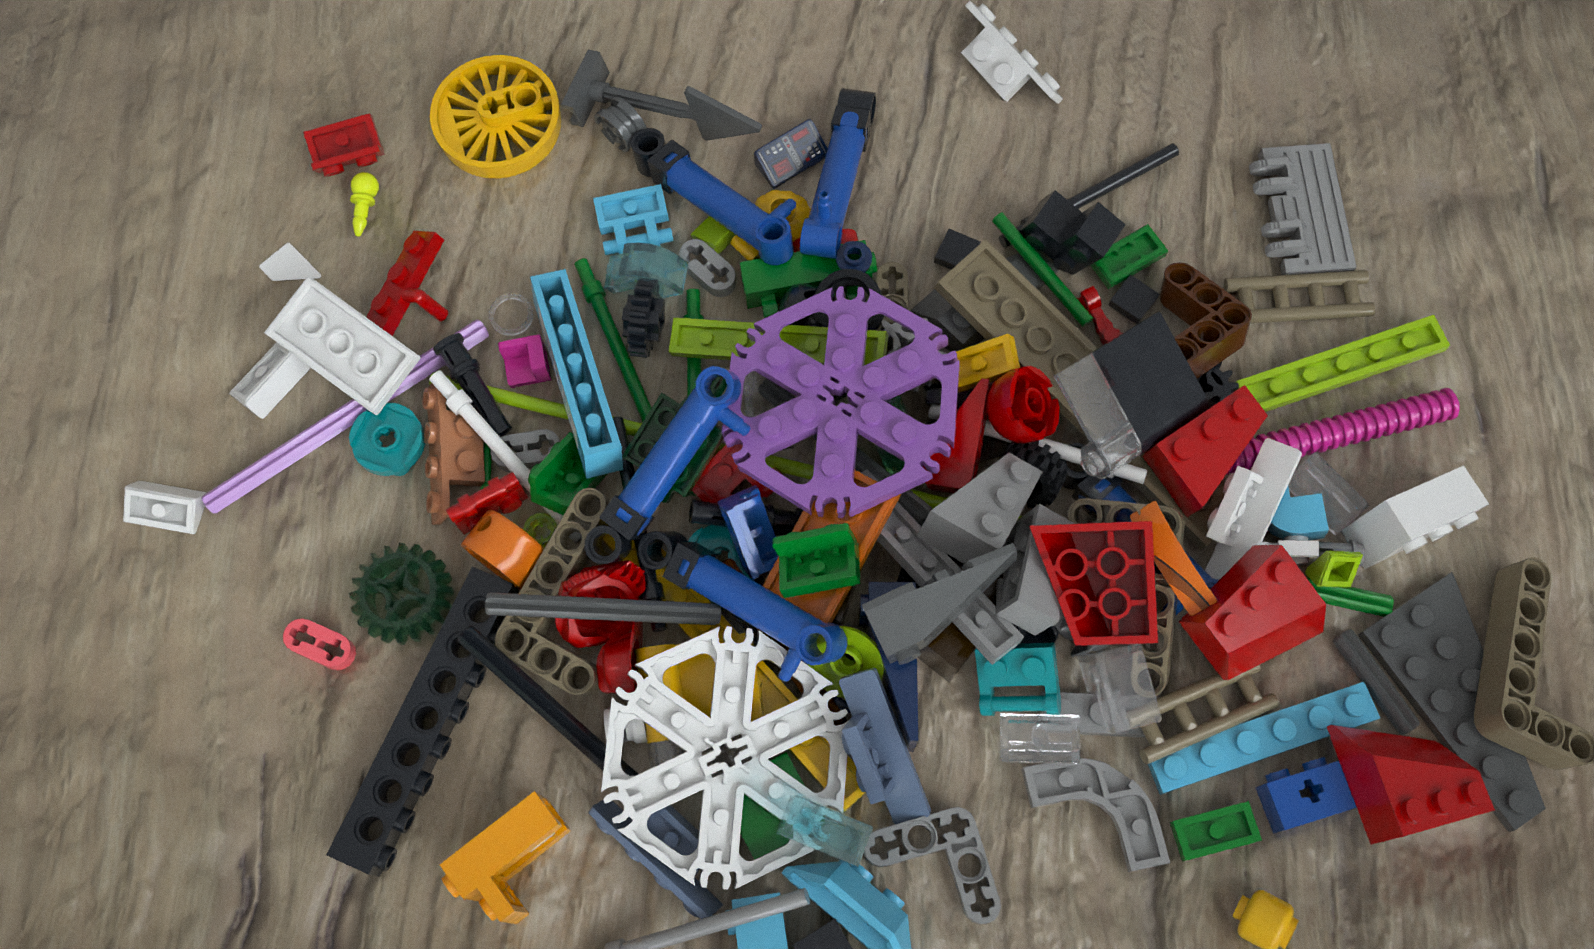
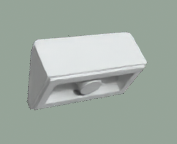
[229,342,310,419]
[123,481,206,534]

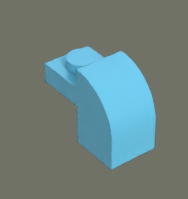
[1267,486,1329,540]

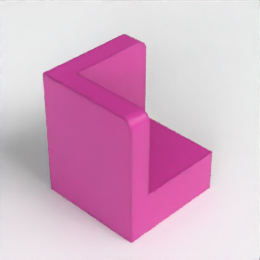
[498,334,552,388]

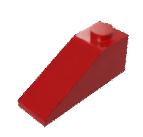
[922,378,991,493]

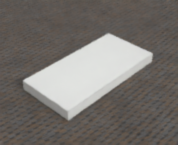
[264,275,421,415]

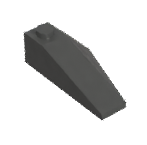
[910,249,1059,352]
[862,543,1017,665]

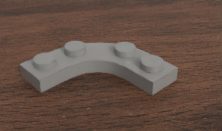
[1021,758,1170,872]

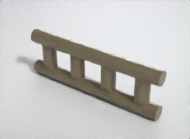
[1224,270,1375,324]
[1121,665,1279,765]

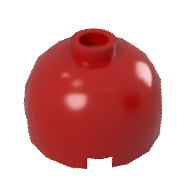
[986,365,1059,443]

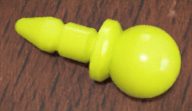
[350,172,379,237]

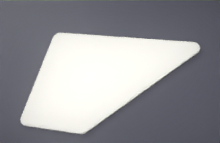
[259,243,321,281]

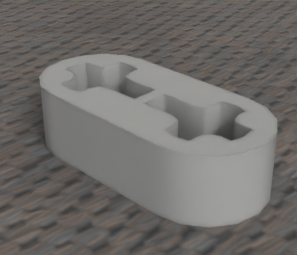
[679,239,737,297]
[491,429,560,472]

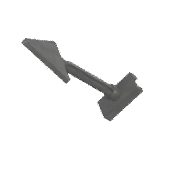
[561,49,762,141]

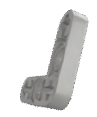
[863,807,1001,925]

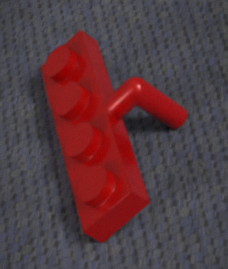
[366,230,448,336]

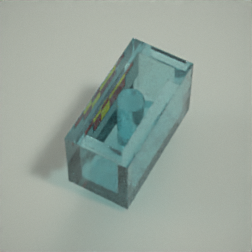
[776,795,873,867]

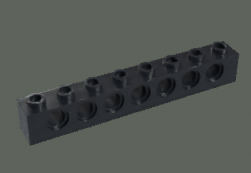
[326,566,519,877]

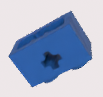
[1256,757,1357,834]

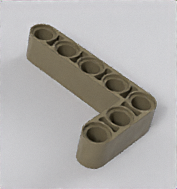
[495,488,611,696]
[1068,498,1185,698]
[1474,557,1594,771]

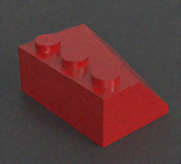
[1029,521,1158,646]
[1178,545,1326,681]
[1327,725,1495,845]

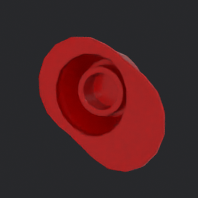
[596,622,643,694]

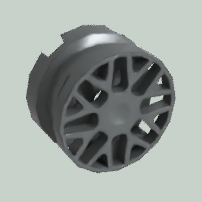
[594,96,647,152]

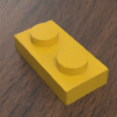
[956,334,1020,393]

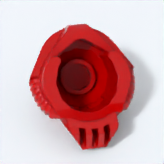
[555,560,646,648]

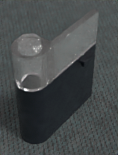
[1053,311,1208,479]

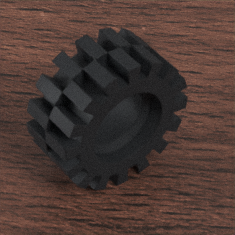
[999,441,1068,509]

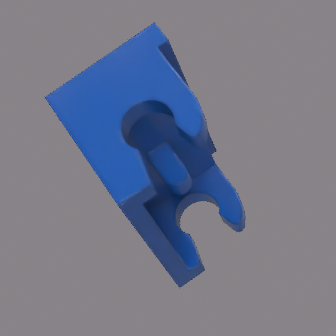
[717,485,778,579]

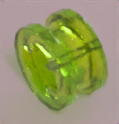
[524,513,558,549]

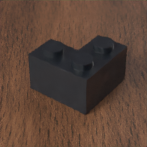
[1019,190,1126,275]

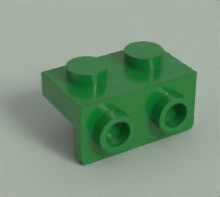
[528,432,608,516]
[772,523,861,598]

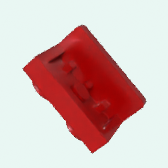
[303,113,385,177]

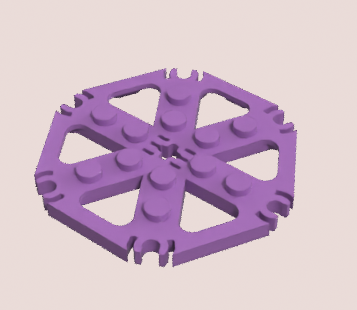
[722,287,960,518]

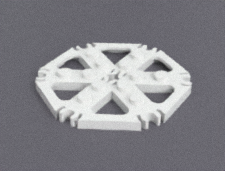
[601,626,849,890]

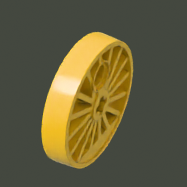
[430,55,561,178]

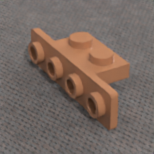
[422,383,485,525]

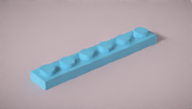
[1148,682,1380,795]

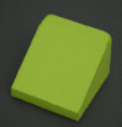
[691,216,735,254]
[1305,550,1363,588]

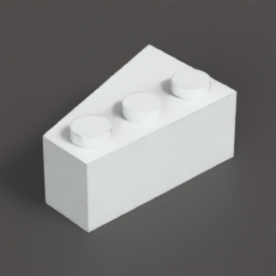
[1341,465,1489,569]

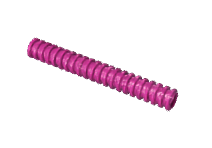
[1227,388,1460,475]

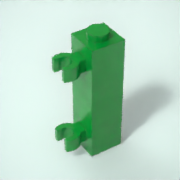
[740,240,877,318]

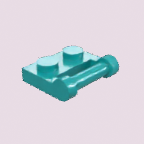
[975,643,1061,716]

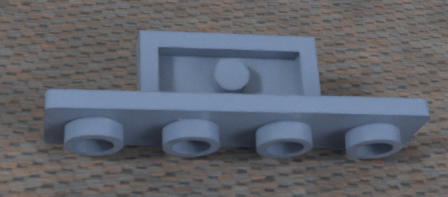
[839,668,931,824]
[588,800,723,919]

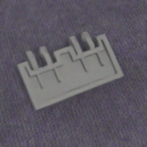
[1249,143,1356,275]

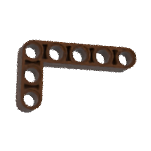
[1107,262,1252,422]

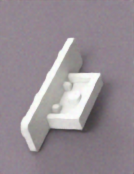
[961,1,1063,104]
[1205,438,1302,580]

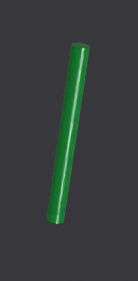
[992,212,1093,327]

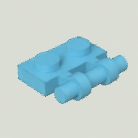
[593,184,674,256]

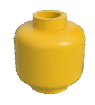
[1232,890,1299,949]

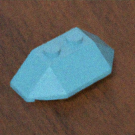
[782,861,912,949]

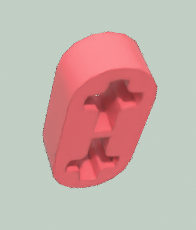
[283,618,356,671]

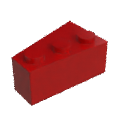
[1142,385,1268,517]

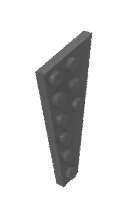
[1358,572,1546,832]

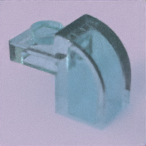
[604,243,689,299]

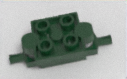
[622,376,727,503]

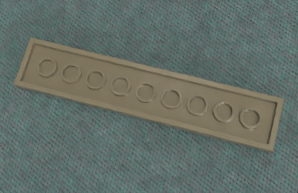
[934,239,1229,550]

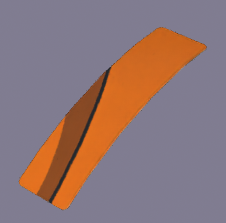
[1130,501,1217,616]

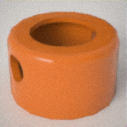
[461,510,544,590]

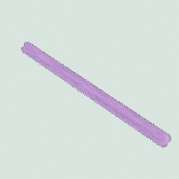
[202,320,489,514]

